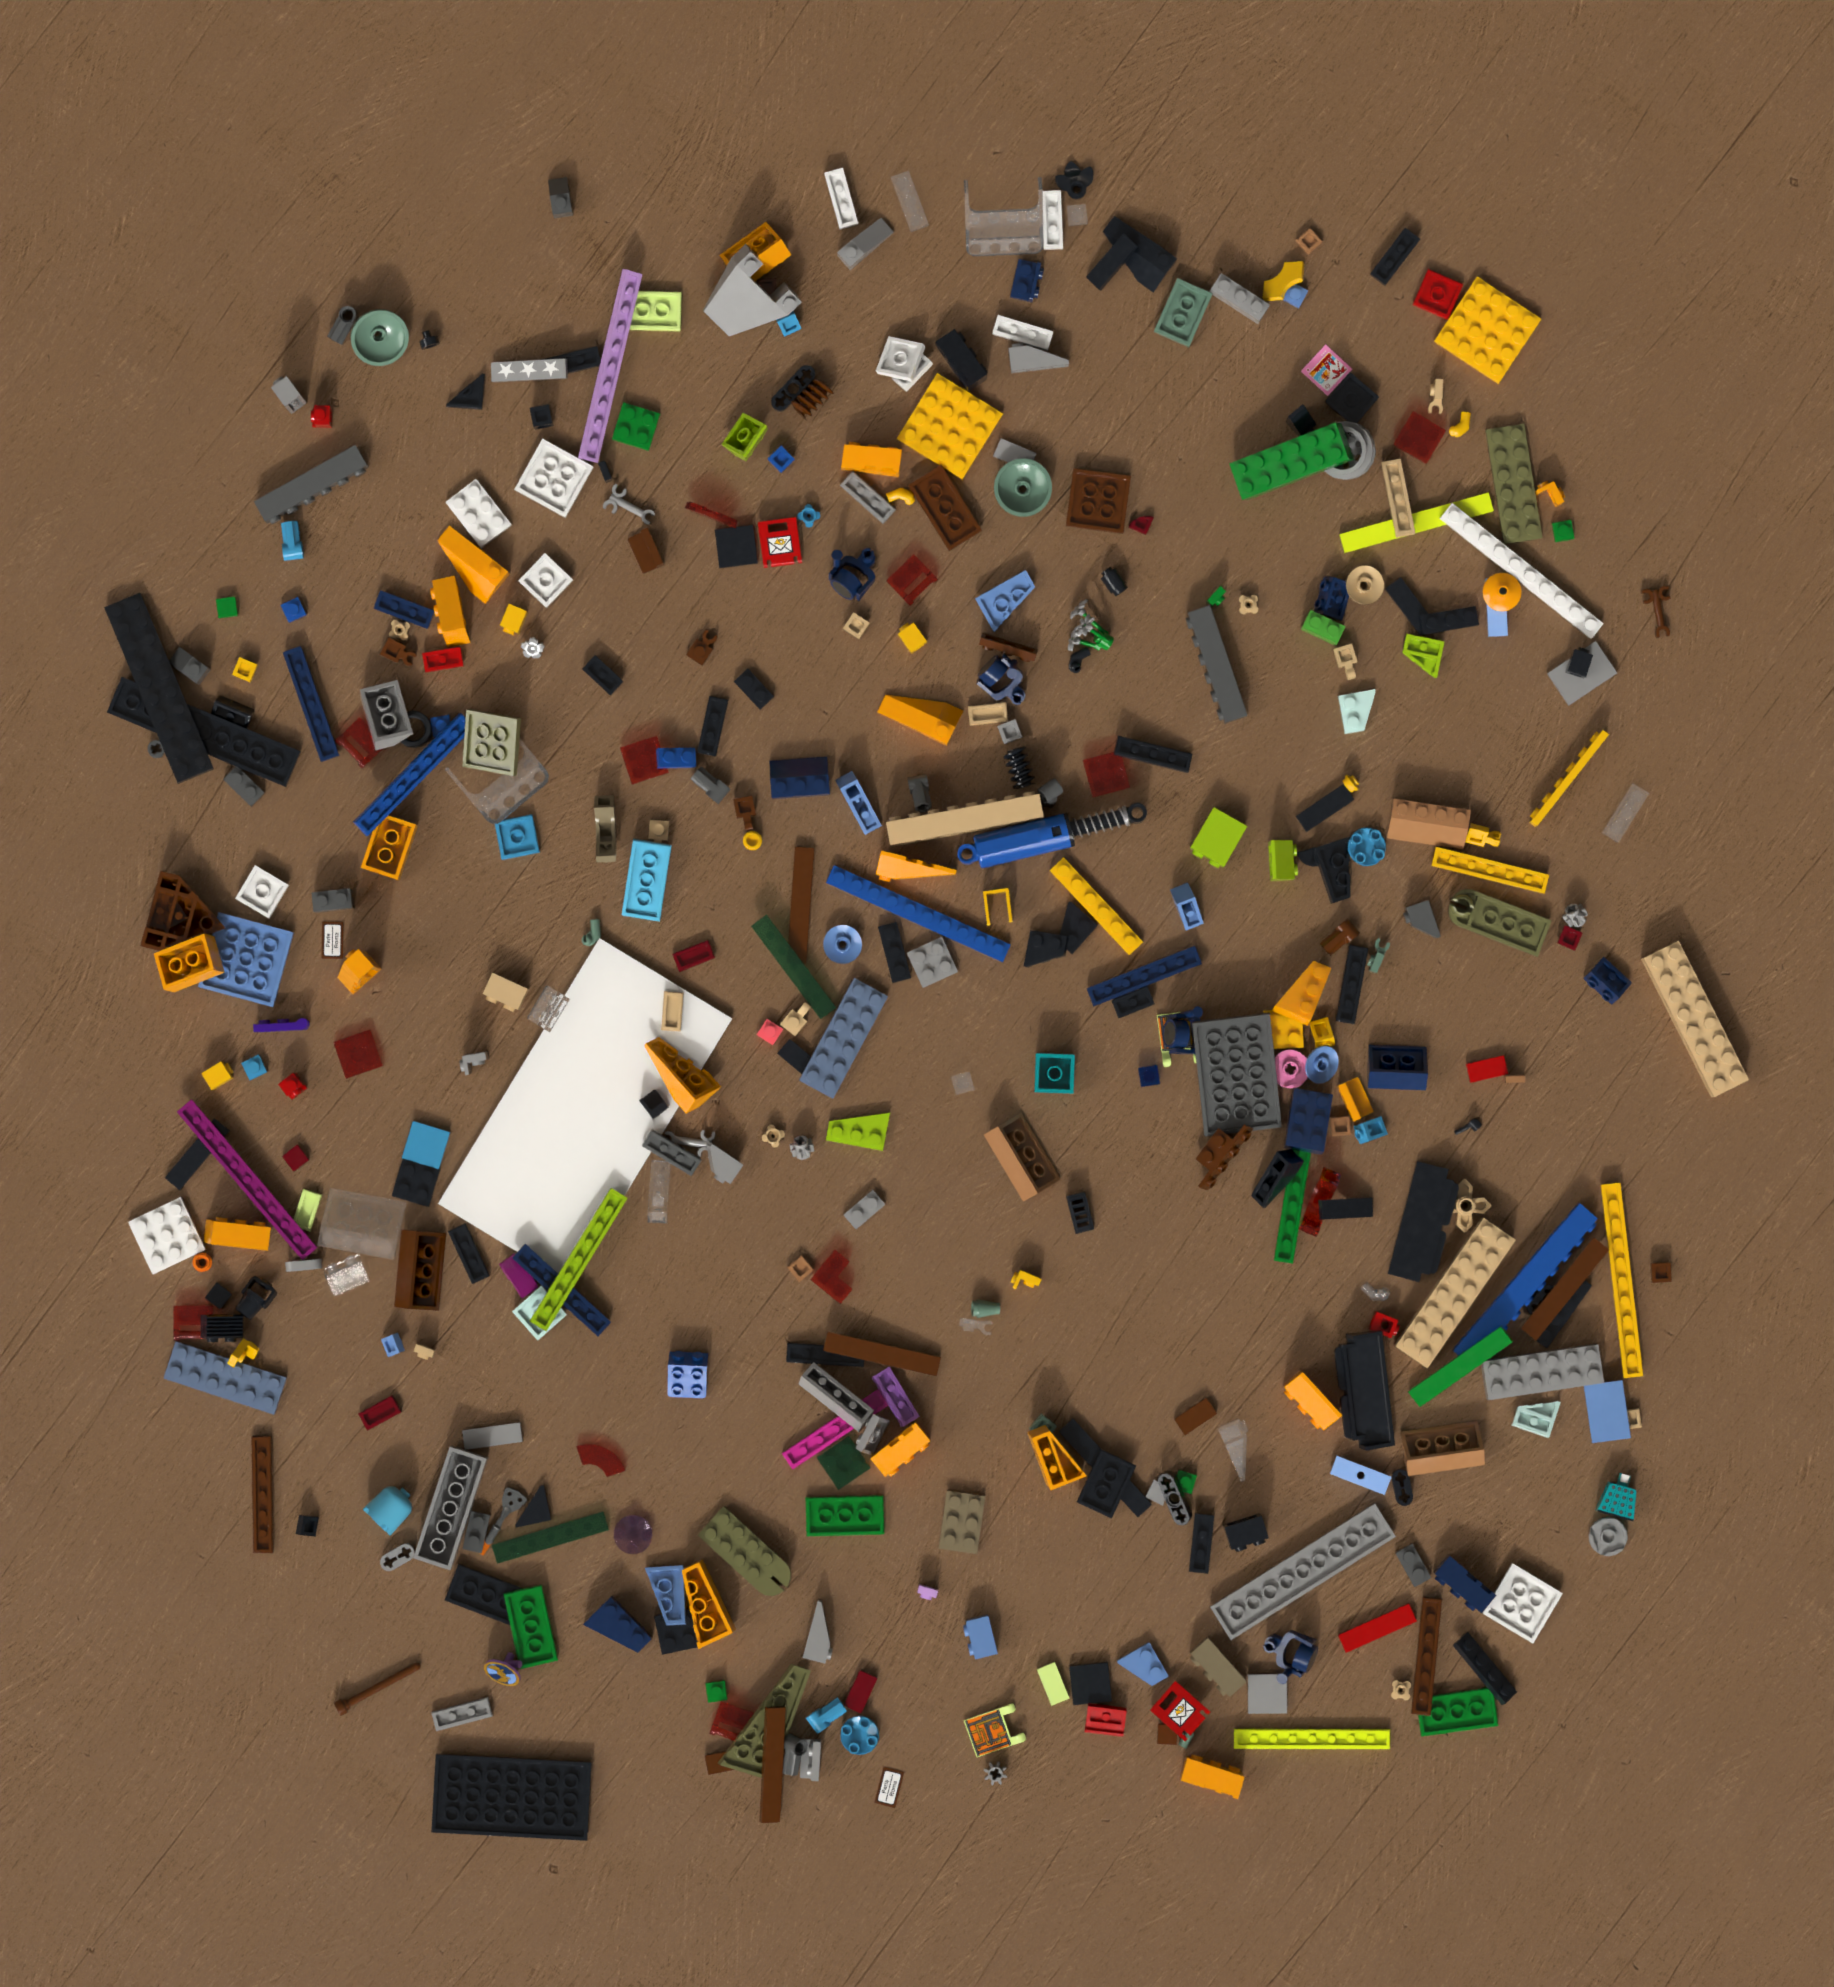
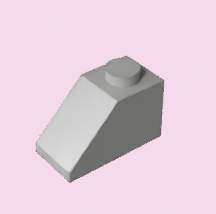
[706,1141,743,1184]

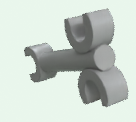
[603,484,655,525]
[665,1130,715,1158]

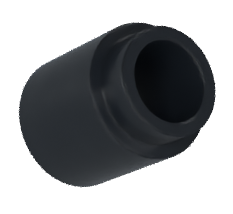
[1101,567,1128,597]

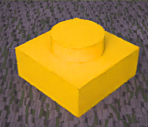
[232,657,258,683]

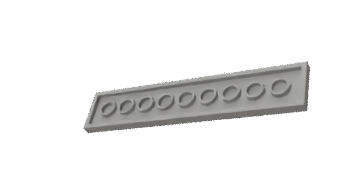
[1210,1503,1396,1640]

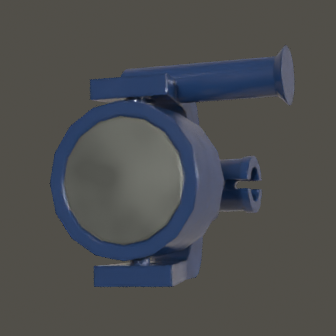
[829,548,875,601]
[976,653,1026,705]
[1162,1006,1203,1055]
[1263,1630,1318,1684]

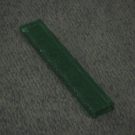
[751,914,836,1019]
[492,1511,609,1564]

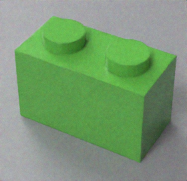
[1301,610,1346,646]

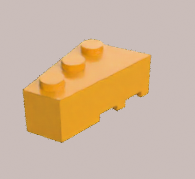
[841,442,902,477]
[430,576,470,648]
[1272,961,1331,1026]
[203,1217,271,1251]
[1027,1425,1086,1490]
[1180,1754,1245,1799]

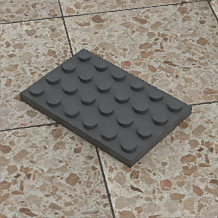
[1192,1013,1282,1137]

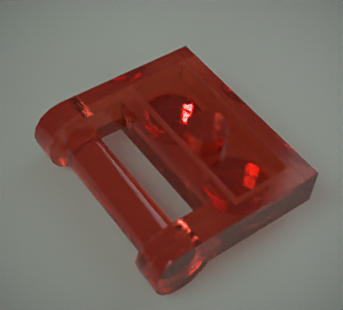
[886,554,938,606]
[335,717,384,769]
[173,1306,213,1341]
[709,1701,754,1741]

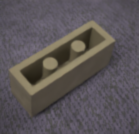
[1190,1637,1247,1697]

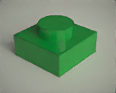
[1551,520,1575,543]
[1206,586,1226,607]
[1173,1469,1197,1494]
[705,1680,728,1703]

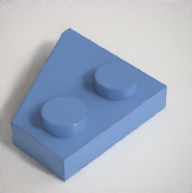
[1117,1642,1169,1686]

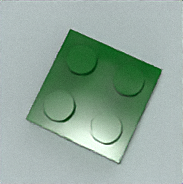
[612,402,660,451]

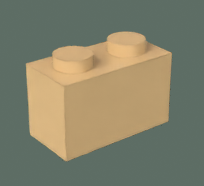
[483,973,529,1012]

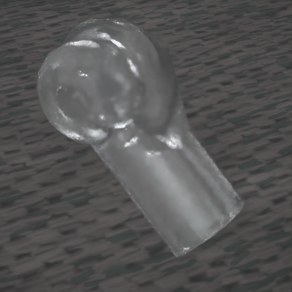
[1361,1282,1390,1301]

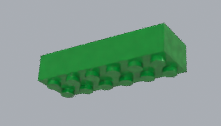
[1229,422,1354,500]

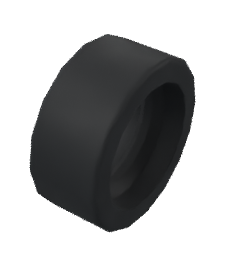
[401,710,432,748]

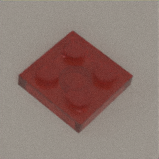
[1393,411,1446,464]
[620,736,669,785]
[1083,752,1130,798]
[333,1030,383,1079]

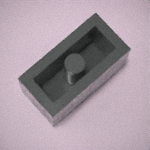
[311,888,355,913]

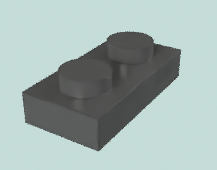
[223,767,265,807]
[462,1511,491,1553]
[1395,1543,1431,1587]

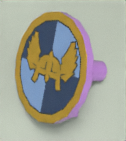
[484,1652,522,1686]

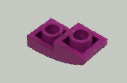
[499,1253,538,1298]

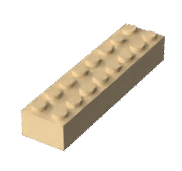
[886,791,1044,847]
[1641,941,1749,1097]
[1394,1218,1516,1368]

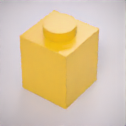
[500,604,528,635]
[898,622,927,654]
[201,1061,234,1090]

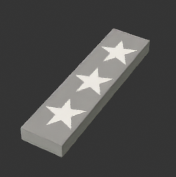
[491,359,568,382]

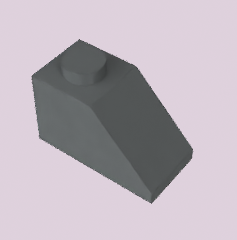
[548,177,573,219]
[169,647,211,685]
[1403,900,1441,939]

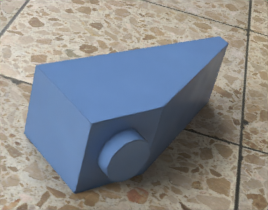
[835,771,882,835]

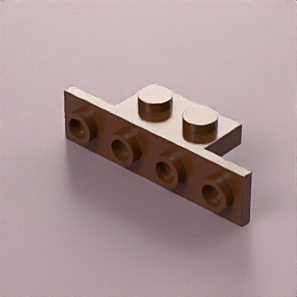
[1196,1124,1253,1190]

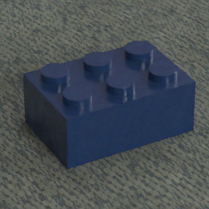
[1284,1088,1333,1155]

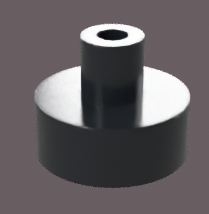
[419,330,440,350]

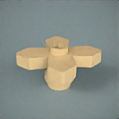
[1453,1179,1491,1232]

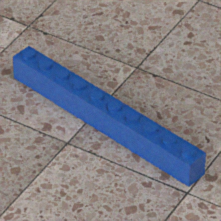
[1452,1203,1598,1355]

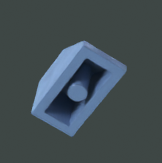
[1170,883,1204,931]

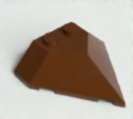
[140,871,226,951]

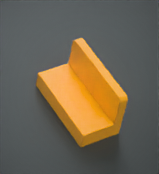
[1337,1077,1373,1121]

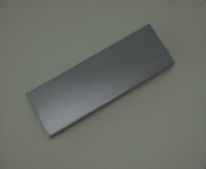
[642,1129,702,1176]

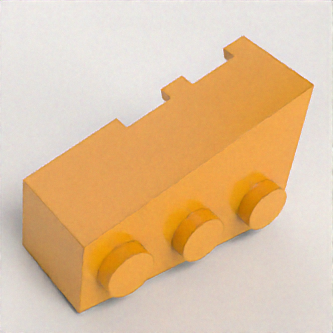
[870,1421,931,1477]

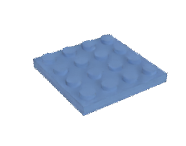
[198,912,294,1007]

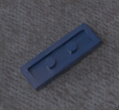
[373,590,435,629]

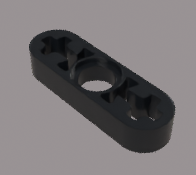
[771,365,815,412]
[1158,1470,1192,1525]

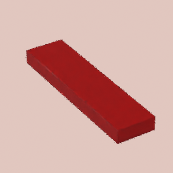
[1338,1603,1417,1653]

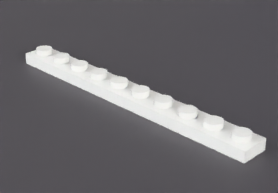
[1440,503,1604,639]

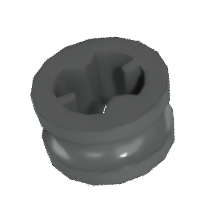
[147,740,165,758]

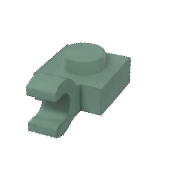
[1367,938,1390,974]

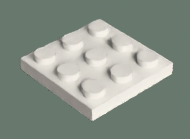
[514,439,594,518]
[128,1197,206,1275]
[1482,1563,1563,1643]

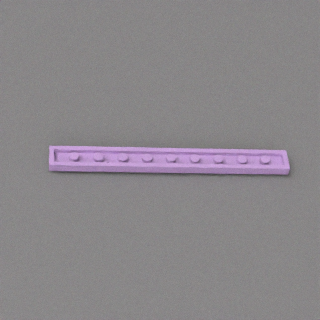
[578,269,642,463]

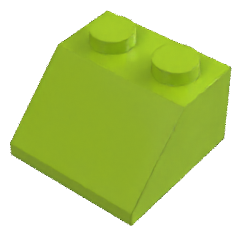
[721,413,768,461]
[1268,840,1298,881]

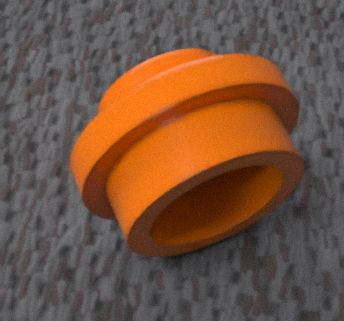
[193,1252,212,1272]

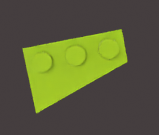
[826,1113,890,1151]

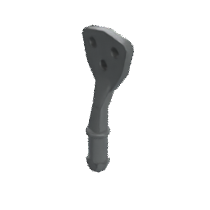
[485,1487,527,1545]

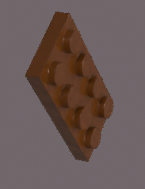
[908,465,982,551]

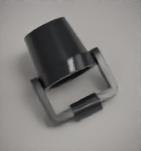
[235,1276,277,1320]

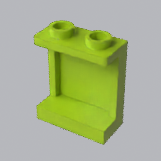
[1190,807,1247,869]

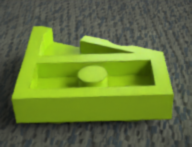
[1402,634,1445,678]

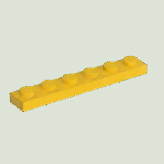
[1529,730,1609,827]
[1431,847,1549,894]
[1050,857,1143,955]

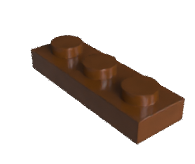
[979,633,1038,662]

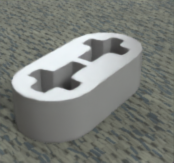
[285,1259,323,1272]
[380,1543,415,1571]

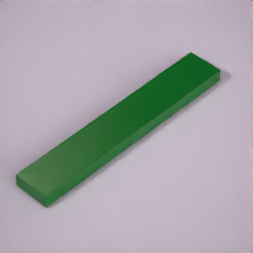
[1274,1150,1311,1264]
[1408,1325,1513,1407]

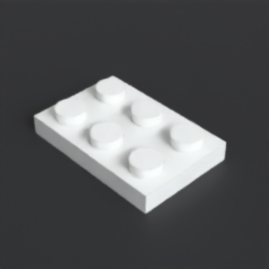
[446,479,512,549]

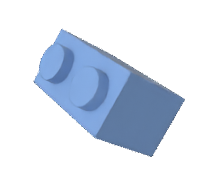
[963,1614,998,1659]

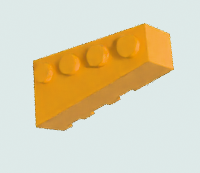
[337,949,381,994]
[682,1559,736,1649]

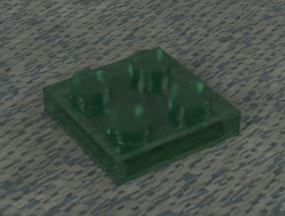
[817,1436,870,1490]

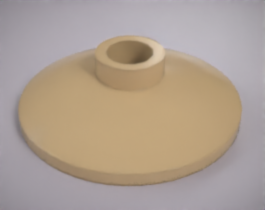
[1346,566,1384,604]

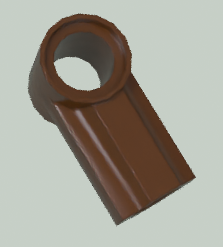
[1320,918,1360,956]

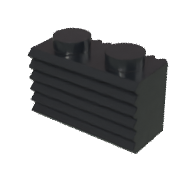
[200,1314,243,1342]

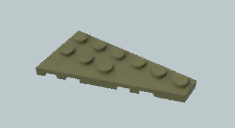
[717,1664,811,1778]

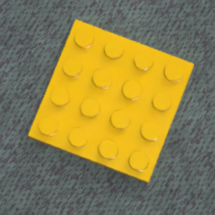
[1434,277,1541,384]
[897,373,1003,480]

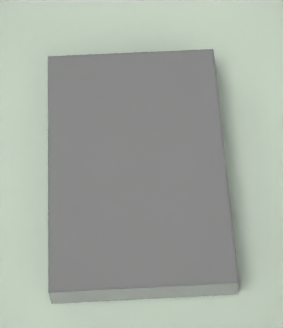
[1547,641,1617,706]

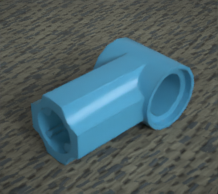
[281,521,304,561]
[806,1697,847,1734]

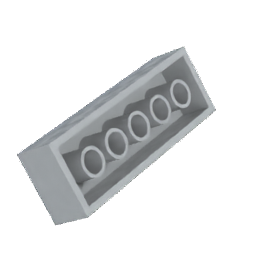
[1481,1343,1604,1400]
[413,1445,489,1570]

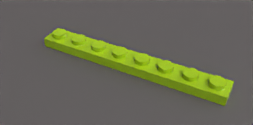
[530,1188,628,1331]

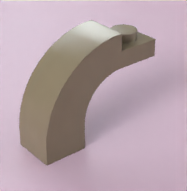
[594,795,617,863]

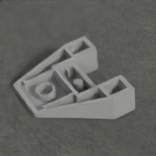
[703,244,802,336]

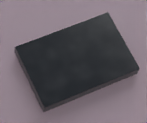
[1076,1449,1136,1519]

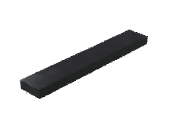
[1059,1418,1152,1517]

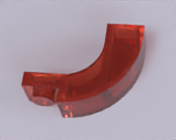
[1299,1167,1342,1237]

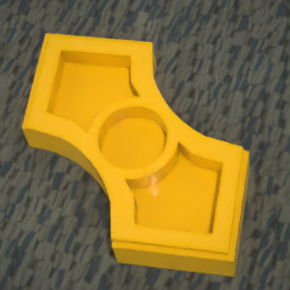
[1263,261,1304,301]

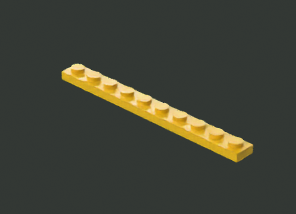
[1600,1183,1643,1378]

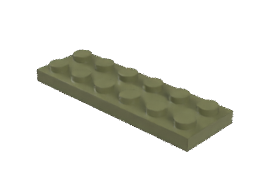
[1485,424,1542,545]

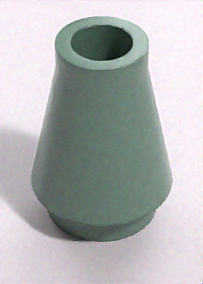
[971,1299,1000,1318]

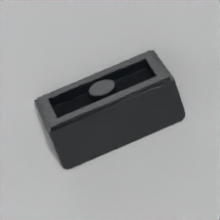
[211,695,255,729]

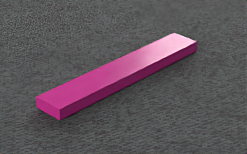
[782,1389,888,1470]

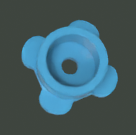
[797,504,820,528]

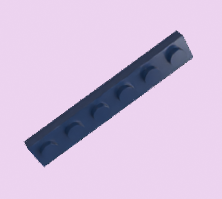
[283,646,340,762]
[1086,946,1202,1007]
[512,1244,611,1337]

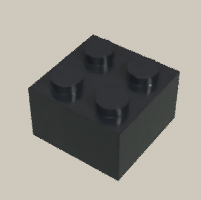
[1222,1513,1269,1552]

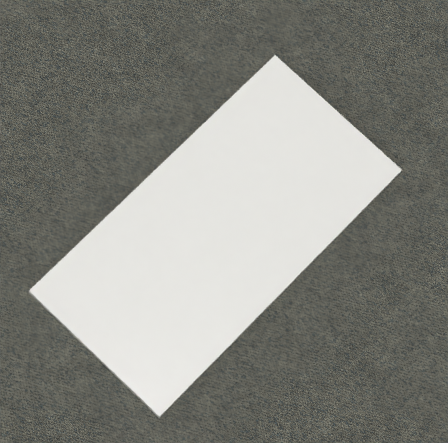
[438,938,732,1273]

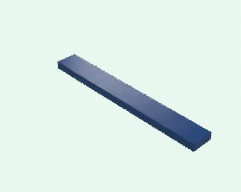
[353,713,466,836]

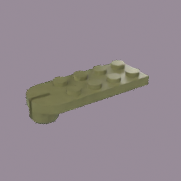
[1448,889,1552,957]
[698,1506,792,1596]

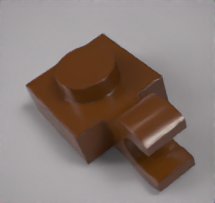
[733,795,756,831]

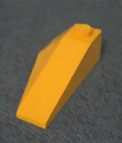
[877,695,964,746]

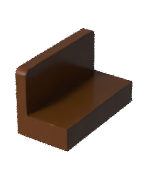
[628,527,664,574]

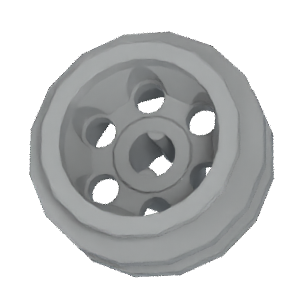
[1325,421,1376,480]

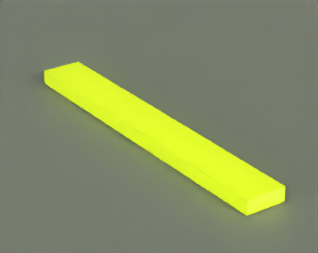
[1339,492,1494,553]
[1234,1728,1390,1749]

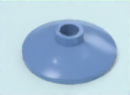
[823,925,862,964]
[1305,1046,1339,1083]

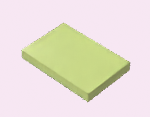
[629,291,682,331]

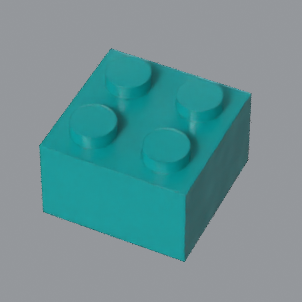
[1034,1053,1075,1094]

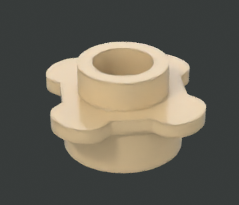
[1239,595,1258,614]
[389,620,410,641]
[762,1125,785,1147]
[1391,1680,1411,1700]

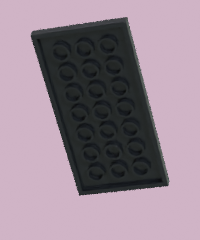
[431,1754,592,1841]

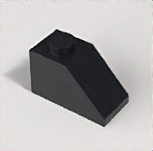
[1286,404,1316,437]

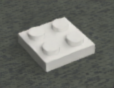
[876,336,925,382]
[518,553,573,608]
[235,865,289,919]

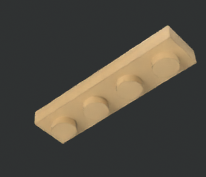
[1381,459,1415,538]

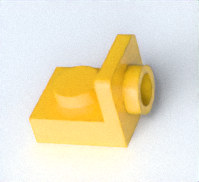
[1309,1017,1335,1048]
[1011,1269,1042,1289]
[227,1338,259,1368]

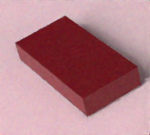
[672,940,715,972]
[358,1395,402,1431]
[844,1670,878,1714]

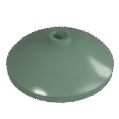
[351,309,409,366]
[994,458,1052,517]

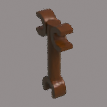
[1641,586,1671,638]

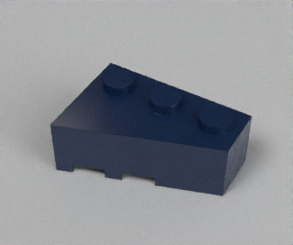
[1433,1555,1497,1613]
[583,1596,653,1653]

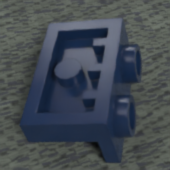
[1010,259,1044,303]
[1314,577,1349,621]
[1584,957,1632,1004]

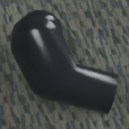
[1068,646,1091,673]

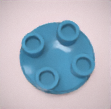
[1348,827,1386,866]
[840,1716,879,1755]

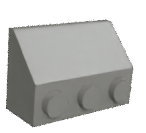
[360,680,413,750]

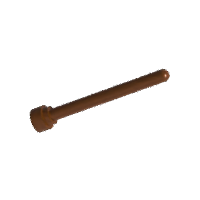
[334,1662,421,1716]

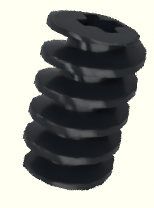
[1003,746,1036,789]

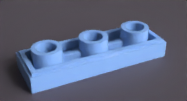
[1485,578,1508,637]
[1330,1455,1391,1495]

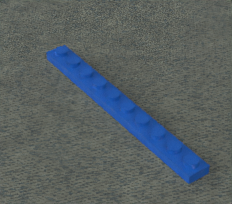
[826,865,1011,962]

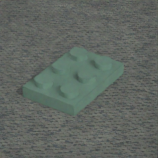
[1154,278,1213,347]

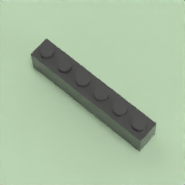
[254,445,368,524]
[1185,605,1247,724]

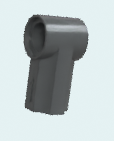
[327,306,359,345]
[691,767,731,804]
[907,774,932,813]
[1037,778,1063,808]
[783,1734,808,1776]

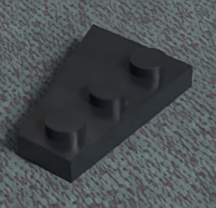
[1313,836,1351,904]

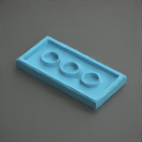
[622,839,672,922]

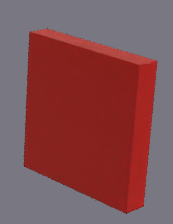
[1412,269,1463,320]

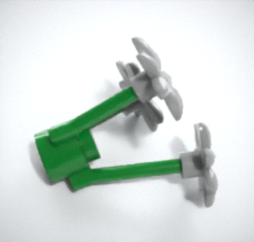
[1068,599,1114,651]

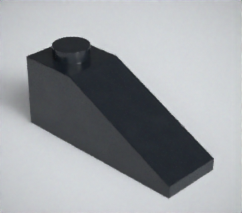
[1251,1149,1304,1208]

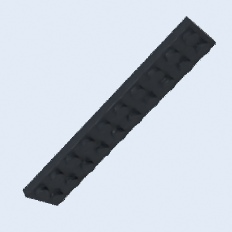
[104,593,214,784]
[107,677,301,787]

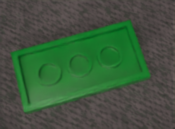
[805,1495,884,1537]
[503,1584,558,1669]
[1418,1687,1498,1737]

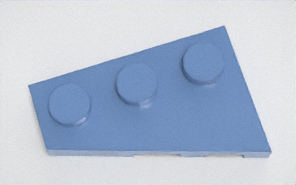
[975,570,1035,632]
[645,1565,686,1626]

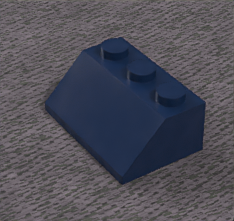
[769,757,830,800]
[1367,1045,1428,1090]

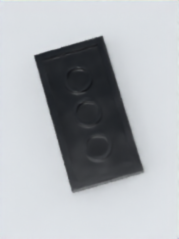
[444,1564,522,1625]

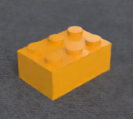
[361,815,418,881]
[154,934,225,992]

